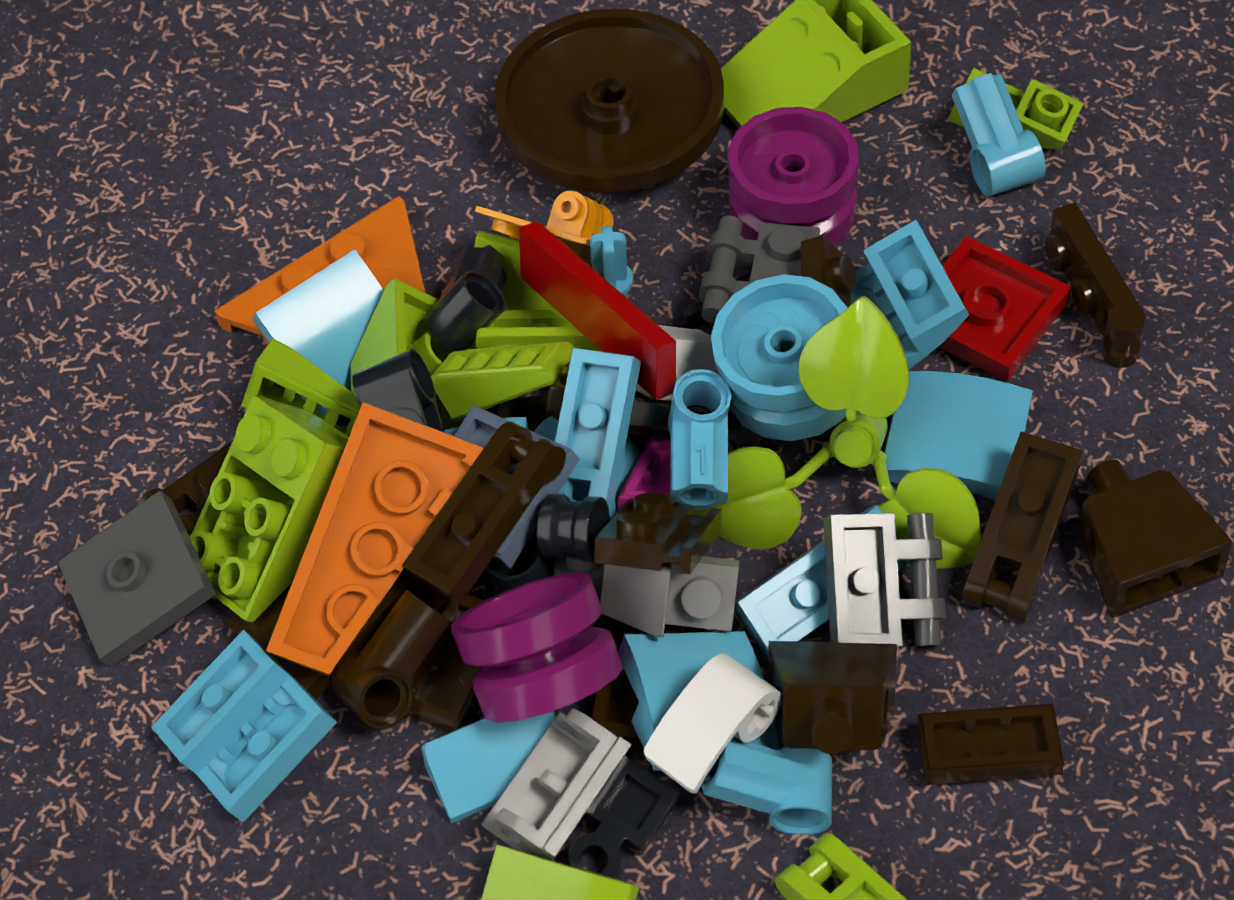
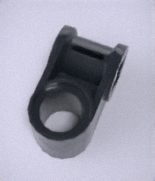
[352,349,445,433]

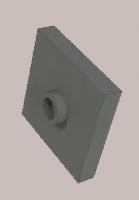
[58,491,216,667]

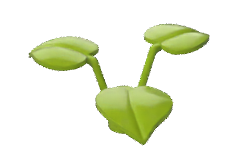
[692,296,982,569]

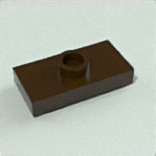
[407,594,485,732]
[917,703,1064,785]

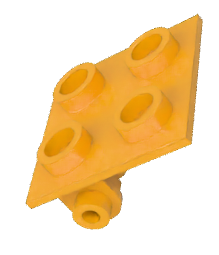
[475,191,614,261]

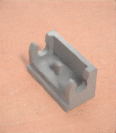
[481,708,631,860]

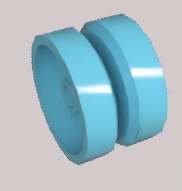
[711,274,847,441]

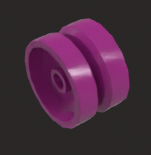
[728,107,859,246]
[451,572,624,722]

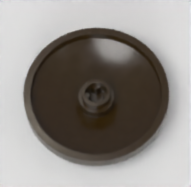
[495,9,724,193]

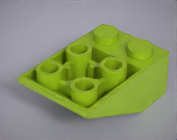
[721,0,911,128]
[189,395,349,622]

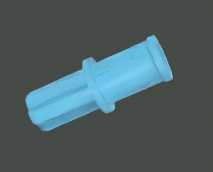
[589,226,633,299]

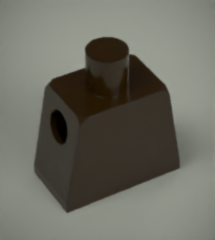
[1079,459,1232,618]
[768,641,897,754]

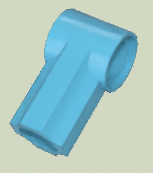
[952,73,1046,197]
[668,369,732,509]
[700,737,832,834]

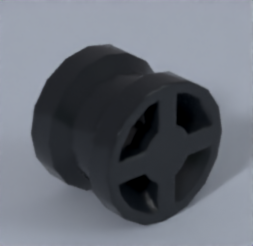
[537,493,610,563]

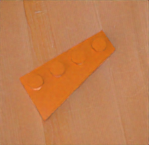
[266,402,484,676]

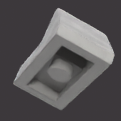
[600,556,739,637]

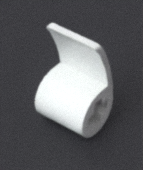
[644,653,781,793]

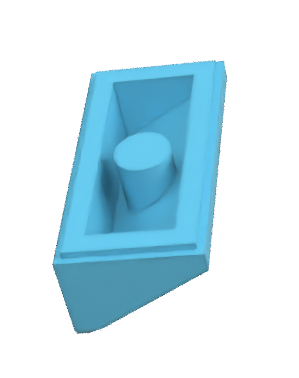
[421,711,556,824]

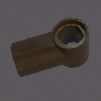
[331,589,453,729]

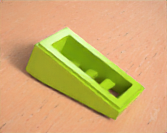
[241,339,360,437]
[431,341,573,419]

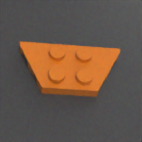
[215,196,425,345]

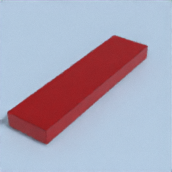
[519,221,676,401]

